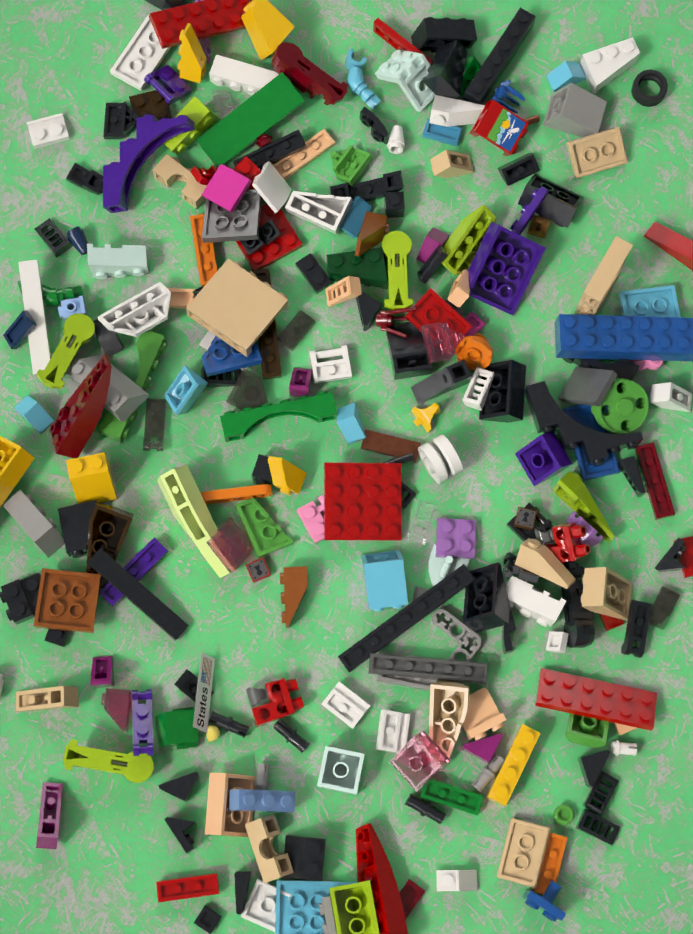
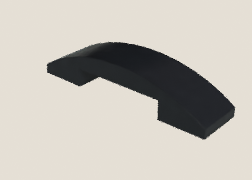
[330,170,404,202]

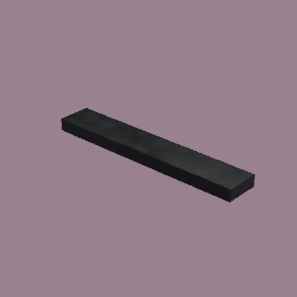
[87,548,189,641]

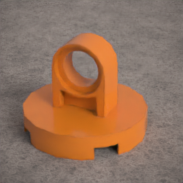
[455,334,493,370]

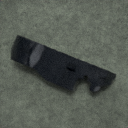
[561,561,595,648]

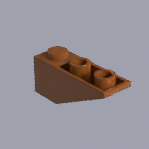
[280,566,308,628]

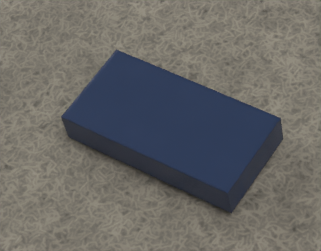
[3,310,37,349]

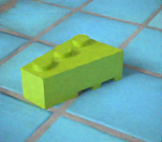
[164,96,220,155]

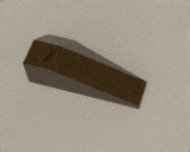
[86,503,134,589]

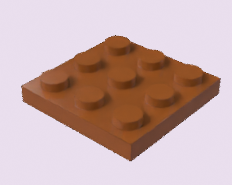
[33,568,101,633]

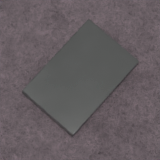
[558,367,617,407]

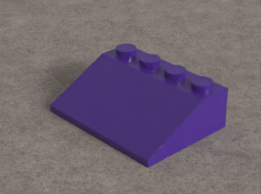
[468,222,546,316]

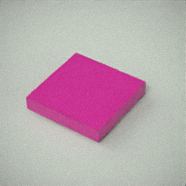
[202,164,252,213]

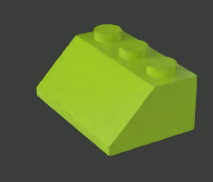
[329,880,380,934]

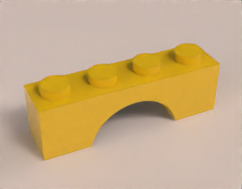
[486,724,541,807]

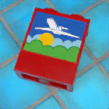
[469,100,529,156]

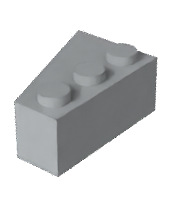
[3,490,65,558]

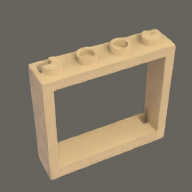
[574,236,633,315]

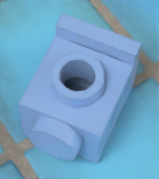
[58,295,87,321]

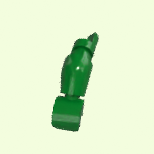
[18,281,84,306]

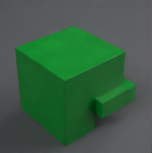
[155,707,199,750]

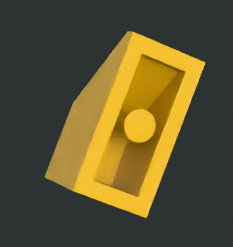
[268,456,307,495]

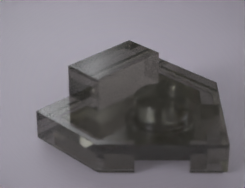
[226,368,268,410]

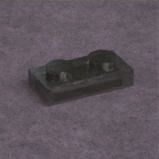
[277,310,315,351]
[649,586,680,630]

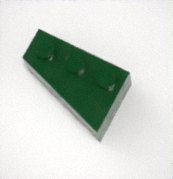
[326,247,388,290]

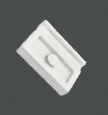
[27,113,70,149]
[321,682,370,729]
[376,709,410,754]

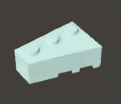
[87,244,149,279]

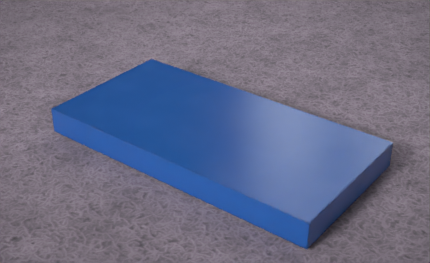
[563,404,620,482]

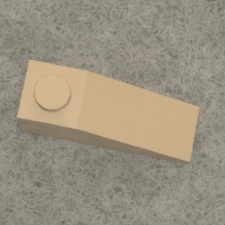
[515,538,576,589]
[16,686,79,712]

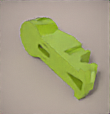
[382,231,413,310]
[36,313,95,389]
[63,739,154,783]

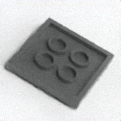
[202,189,262,243]

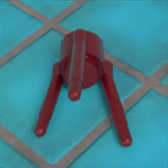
[376,307,416,338]

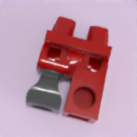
[534,522,591,563]
[246,678,304,727]

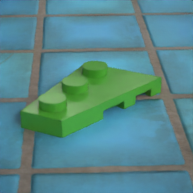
[235,498,294,558]

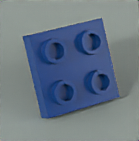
[522,880,566,922]

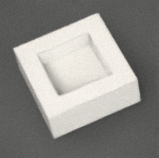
[546,631,569,653]

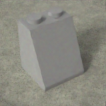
[543,83,607,137]

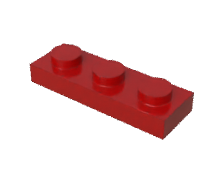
[156,873,220,903]

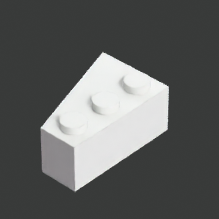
[580,37,640,95]
[506,576,566,627]

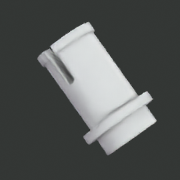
[611,740,637,756]

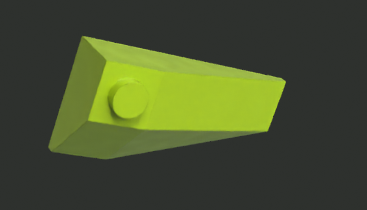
[552,471,615,543]

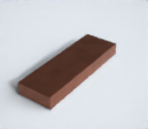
[361,429,421,462]

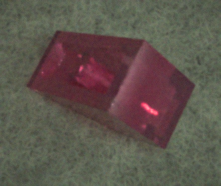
[101,688,132,732]

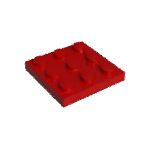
[235,204,303,270]

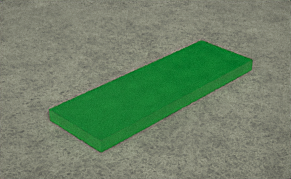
[196,72,305,168]

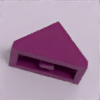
[416,227,450,263]
[289,367,312,397]
[90,656,114,688]
[462,733,502,763]

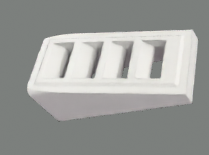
[462,367,495,411]

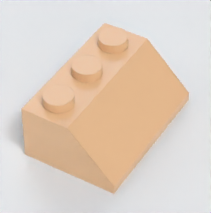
[205,773,256,837]

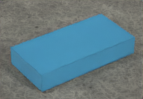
[422,118,462,147]
[340,196,372,238]

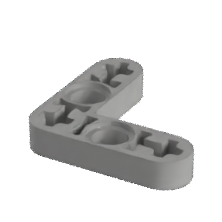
[432,609,481,662]

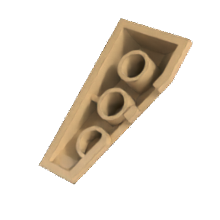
[428,680,470,765]

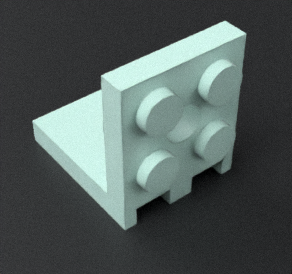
[375,49,435,112]

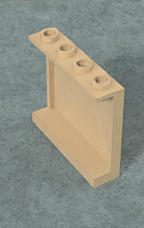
[186,259,289,357]

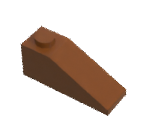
[355,211,390,256]

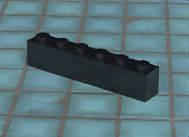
[463,7,536,105]

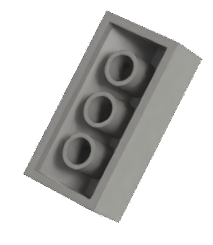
[66,355,149,423]

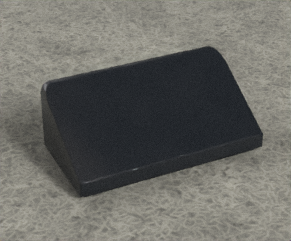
[498,153,540,186]

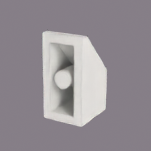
[650,382,692,412]

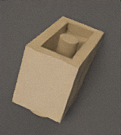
[430,150,474,178]

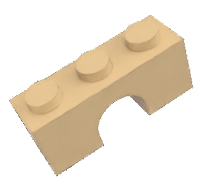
[152,154,207,209]
[245,814,294,883]

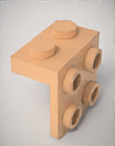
[462,688,506,741]

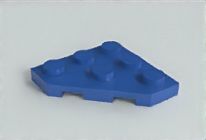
[202,336,262,377]

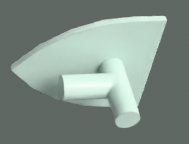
[429,544,470,586]

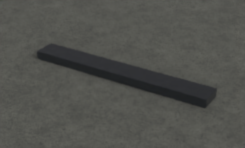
[338,564,476,673]

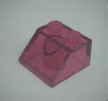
[390,731,451,792]

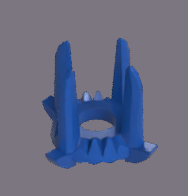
[491,80,525,113]

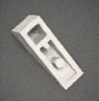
[429,95,485,127]

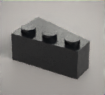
[411,17,477,53]
[422,40,467,98]

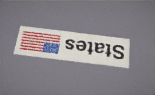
[193,652,215,733]

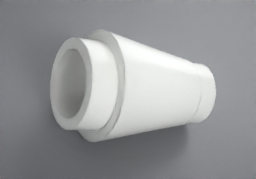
[387,125,405,154]

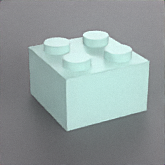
[317,746,365,795]

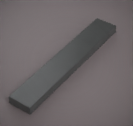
[368,653,488,684]

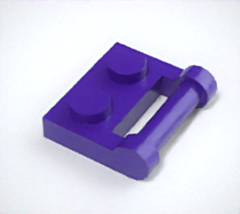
[144,65,193,105]

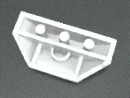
[98,282,171,337]

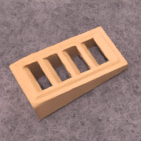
[448,269,470,307]
[325,276,362,307]

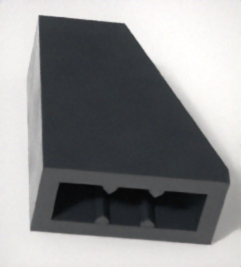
[58,500,98,558]

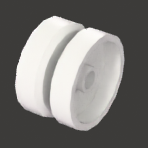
[418,434,463,484]

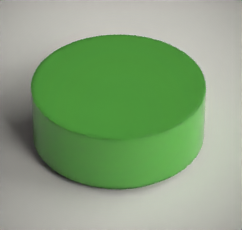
[553,805,574,825]

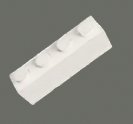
[209,55,279,96]

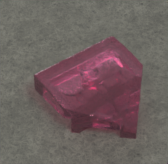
[421,322,464,363]

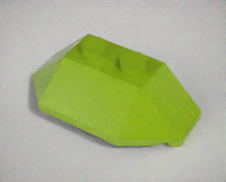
[442,205,496,275]

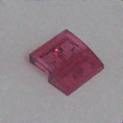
[206,518,254,573]

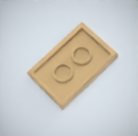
[566,127,628,178]
[497,818,551,888]

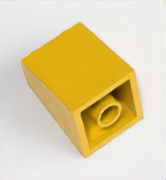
[241,0,295,60]
[66,452,117,504]

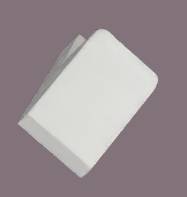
[436,870,477,891]

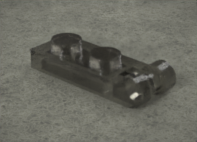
[143,398,166,451]

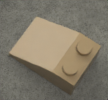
[581,567,632,621]

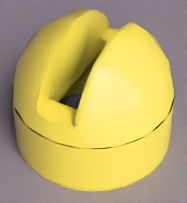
[206,725,220,742]

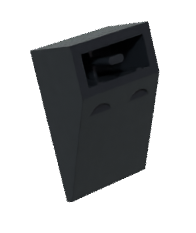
[386,322,433,380]

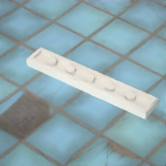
[18,260,51,375]

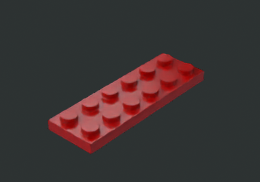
[149,0,252,49]
[535,668,657,731]

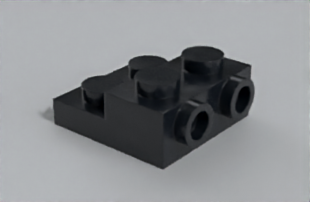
[0,573,41,624]

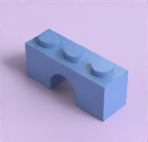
[229,789,295,813]

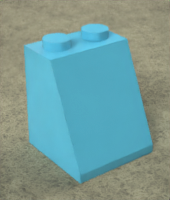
[361,550,408,611]

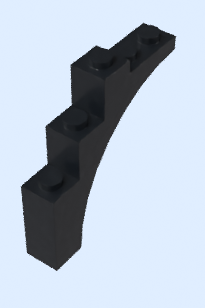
[525,381,643,467]

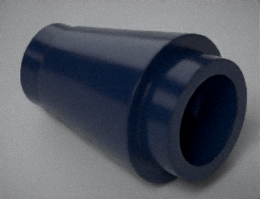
[66,226,88,256]

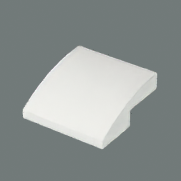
[252,161,292,213]

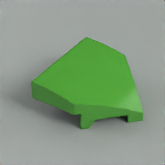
[330,145,373,186]

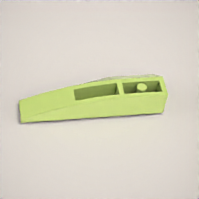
[157,465,236,578]

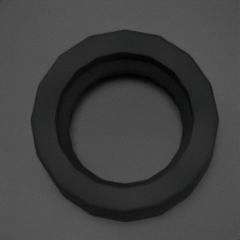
[631,70,668,107]

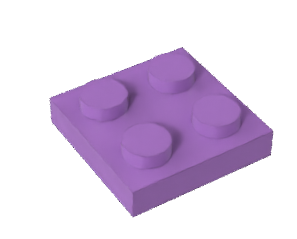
[436,518,476,559]

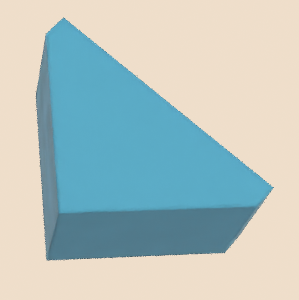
[546,61,587,92]
[14,395,54,434]
[337,402,366,444]

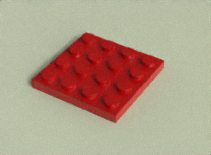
[324,462,401,541]

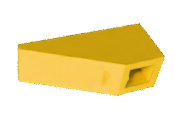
[178,23,207,83]

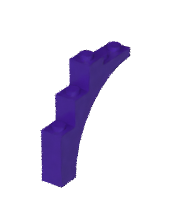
[103,114,195,213]

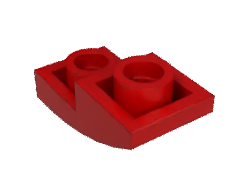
[190,166,218,186]

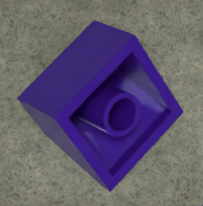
[515,431,572,486]

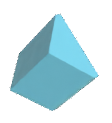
[164,365,208,415]

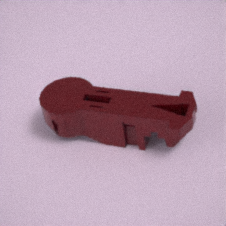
[272,42,348,106]

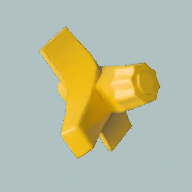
[412,403,441,433]

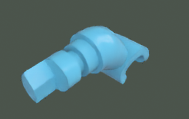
[345,49,381,109]

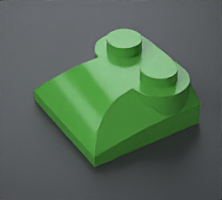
[565,713,609,748]

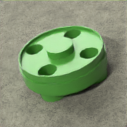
[591,378,649,434]

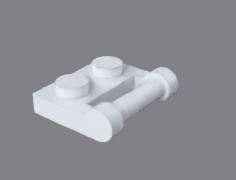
[309,345,352,384]

